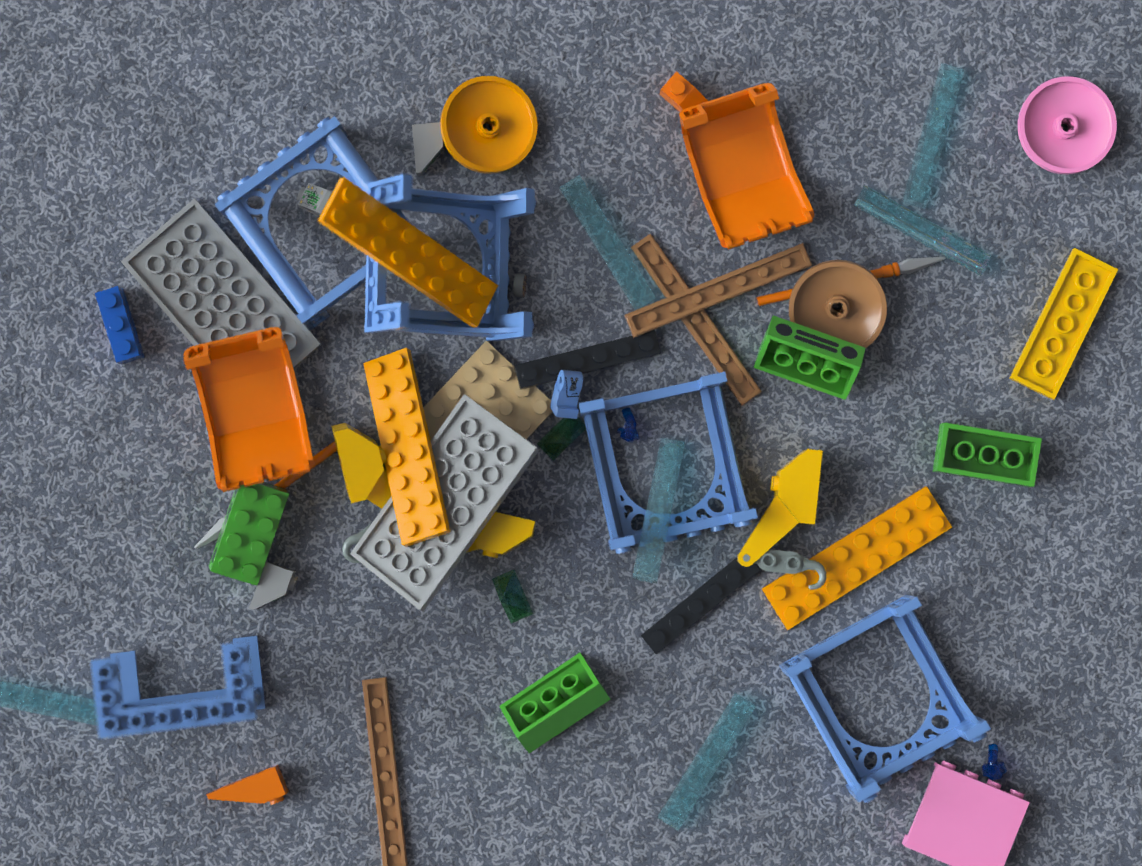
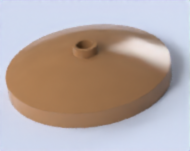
[789,260,887,348]

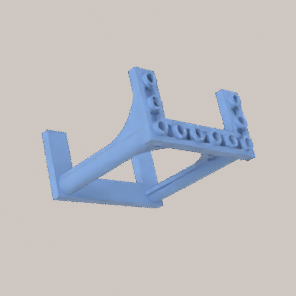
[215,116,411,330]
[365,174,536,341]
[579,372,758,554]
[779,595,990,803]
[91,635,266,739]

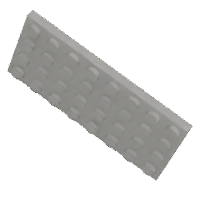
[121,198,322,368]
[350,394,540,612]

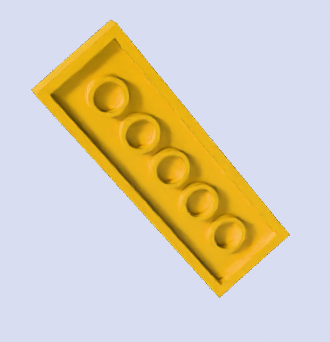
[1009,248,1118,400]

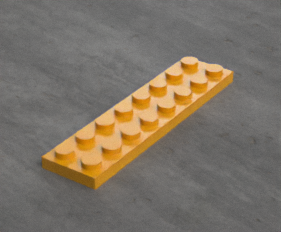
[318,177,498,328]
[363,348,451,547]
[761,486,952,630]

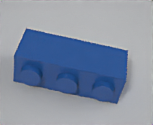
[95,286,145,365]

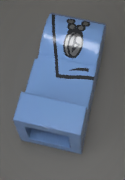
[550,370,583,419]

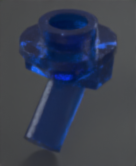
[617,408,640,443]
[982,744,1007,780]

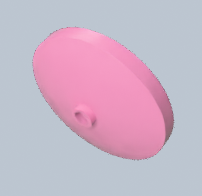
[1018,76,1117,175]

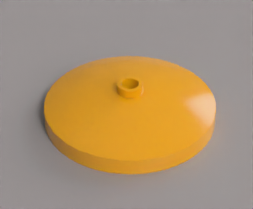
[440,76,538,174]

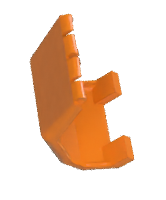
[679,83,814,250]
[184,327,314,492]

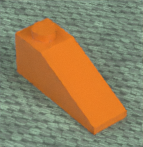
[660,71,708,112]
[207,765,289,805]

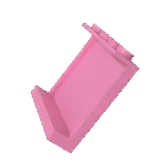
[902,760,1030,866]

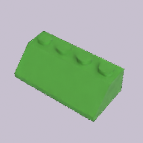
[499,653,611,753]

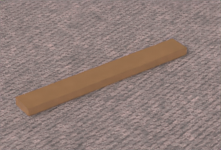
[631,234,762,406]
[624,243,812,338]
[362,677,408,866]

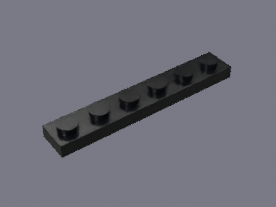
[514,330,661,390]
[641,557,761,654]

